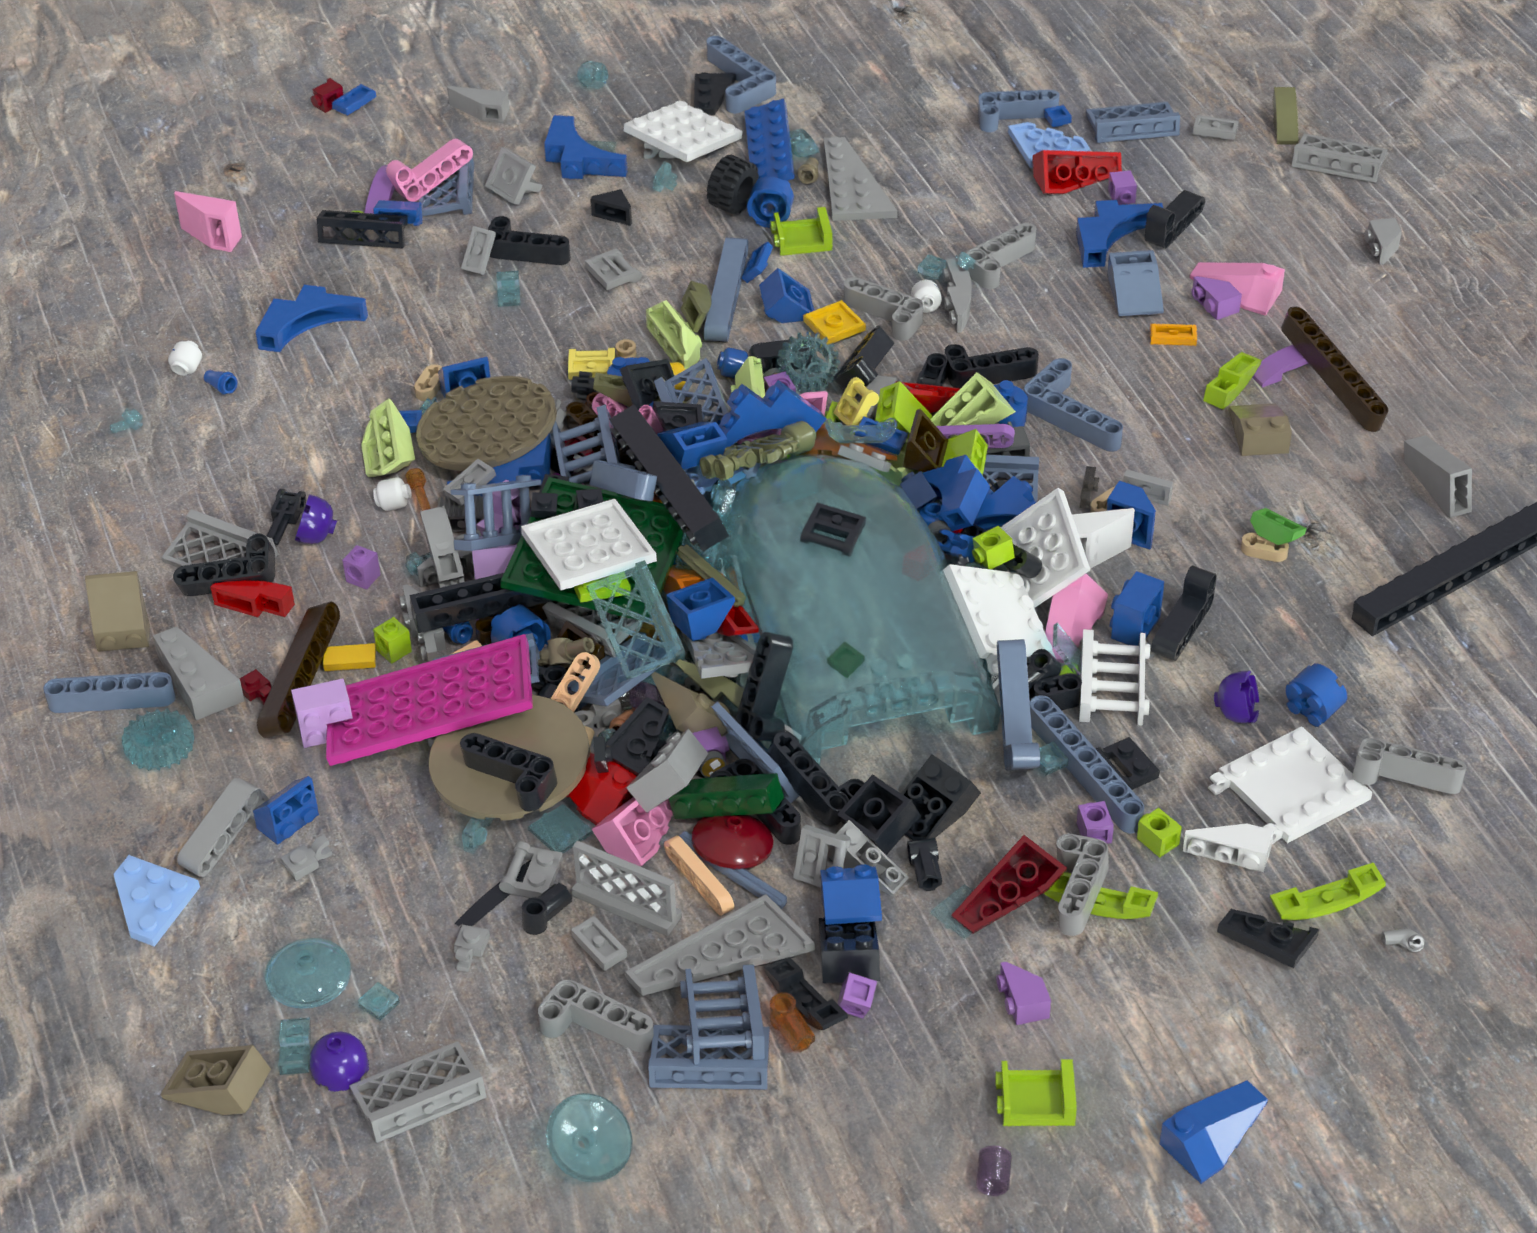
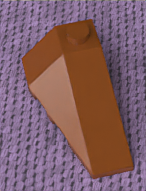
[799,424,897,461]

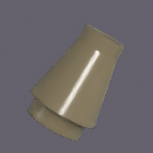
[797,157,819,184]

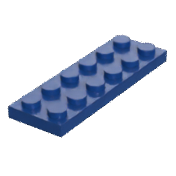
[745,98,795,181]

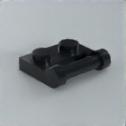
[800,502,866,557]
[1095,737,1160,790]

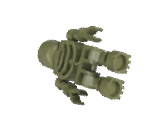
[700,421,816,481]

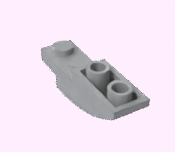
[942,258,972,333]
[420,506,465,588]
[399,584,446,662]

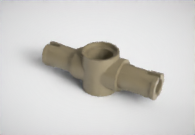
[538,637,594,668]

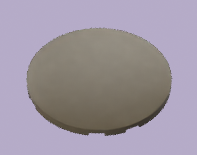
[416,376,557,471]
[429,695,590,821]

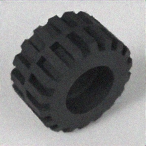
[707,154,759,215]

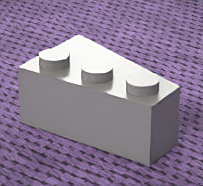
[627,729,708,813]

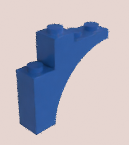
[544,115,628,179]
[1076,200,1163,268]
[255,285,368,352]
[718,380,827,448]
[447,433,554,496]
[922,455,990,531]
[951,476,1036,532]

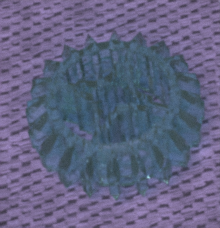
[777,331,840,392]
[122,708,195,772]

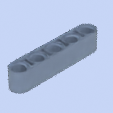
[43,672,176,713]

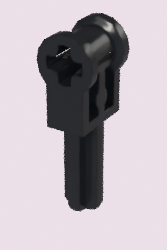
[266,488,306,547]

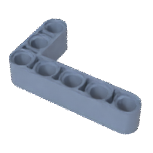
[706,36,776,114]
[1024,358,1123,452]
[997,639,1040,771]

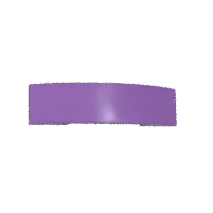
[365,165,401,213]
[1252,345,1309,388]

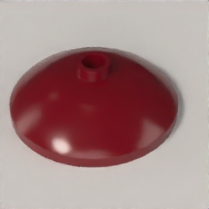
[691,815,774,869]

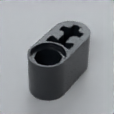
[1033,673,1082,711]

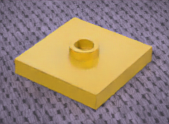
[803,300,866,345]

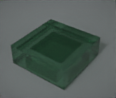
[826,641,865,678]

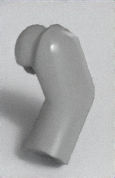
[1381,928,1425,952]

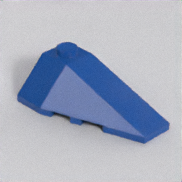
[1159,1080,1268,1184]

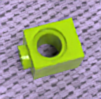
[972,526,1015,570]
[373,617,412,664]
[1137,808,1182,858]

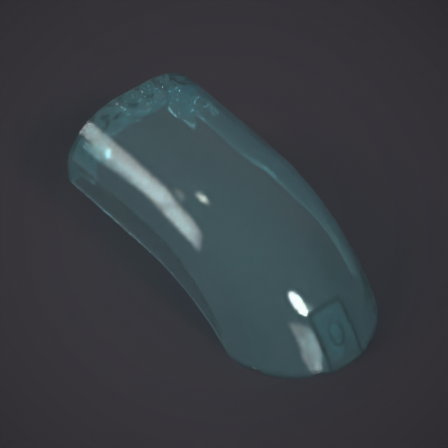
[717,454,1001,765]

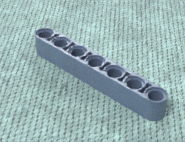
[704,237,748,342]
[1030,695,1144,834]

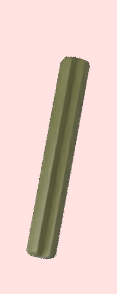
[677,545,746,607]

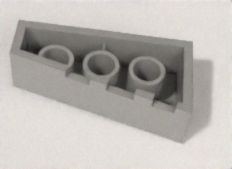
[153,626,244,721]

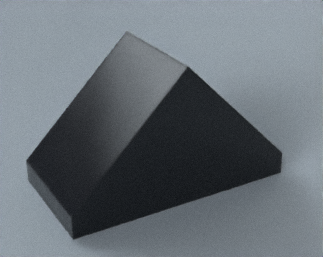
[590,189,632,226]

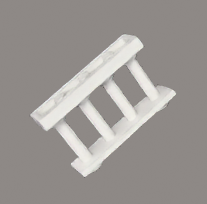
[1079,629,1150,726]

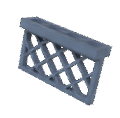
[1086,102,1180,143]
[419,157,474,216]
[654,358,729,423]
[939,455,1039,505]
[567,632,682,709]
[712,702,799,803]
[649,1025,770,1090]

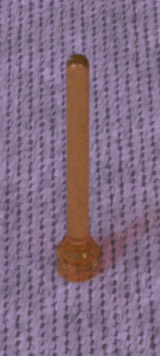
[405,468,431,511]

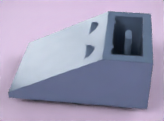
[1107,250,1164,316]

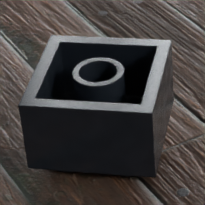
[837,774,921,855]

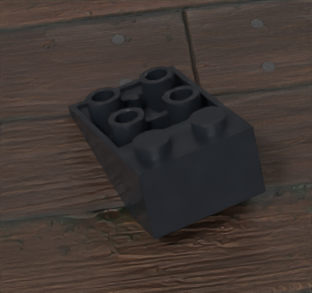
[901,754,981,840]
[818,918,880,983]

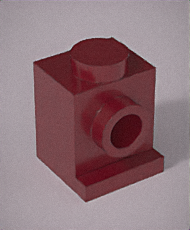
[311,78,344,113]

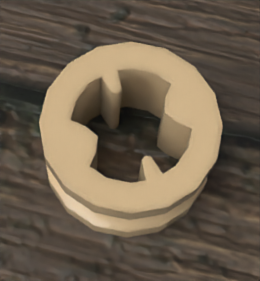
[615,339,637,358]

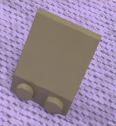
[1228,403,1292,456]
[85,571,150,652]
[651,672,729,736]
[160,1045,271,1115]

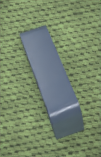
[978,90,1060,132]
[589,460,657,501]

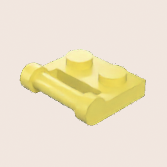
[568,348,616,380]
[833,377,879,431]

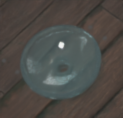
[265,938,351,1009]
[546,1093,632,1183]

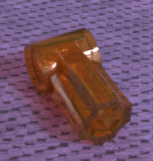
[770,993,815,1052]

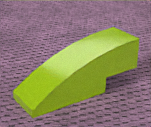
[1203,352,1262,410]

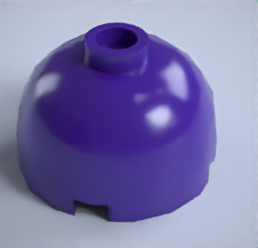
[294,494,337,545]
[1214,670,1259,724]
[310,1031,369,1092]

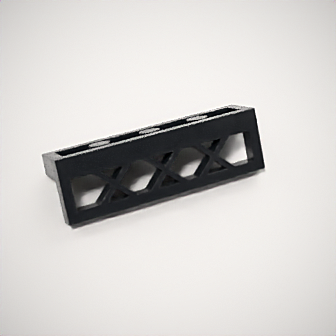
[316,210,408,249]

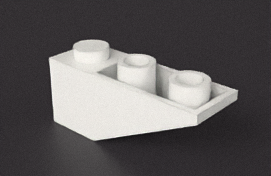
[1183,824,1274,872]

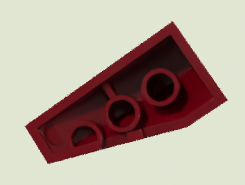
[951,835,1067,934]

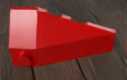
[1032,150,1122,194]
[895,381,961,413]
[566,752,637,825]

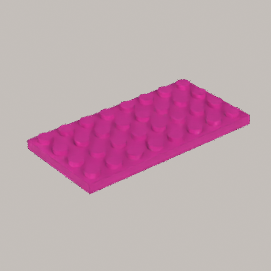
[326,634,533,766]

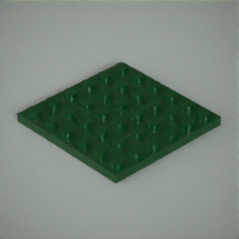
[501,477,685,623]

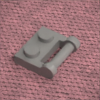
[585,249,642,290]
[793,825,851,888]
[499,841,563,898]

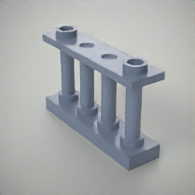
[550,404,621,484]
[451,475,541,551]
[680,964,765,1064]

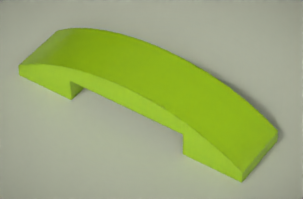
[1270,862,1386,920]
[1043,872,1158,919]

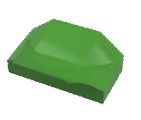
[1250,508,1307,545]

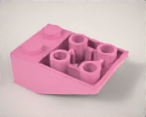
[174,191,242,252]

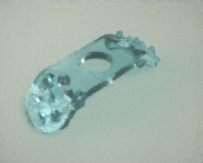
[825,418,897,443]

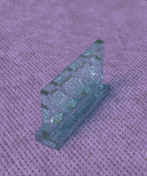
[587,560,685,680]

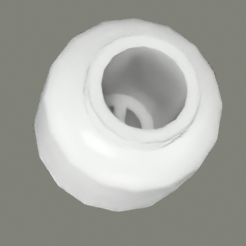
[911,280,942,313]
[168,341,202,376]
[373,477,411,511]

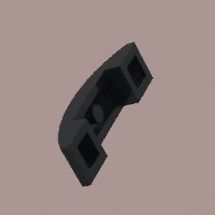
[764,957,848,1030]

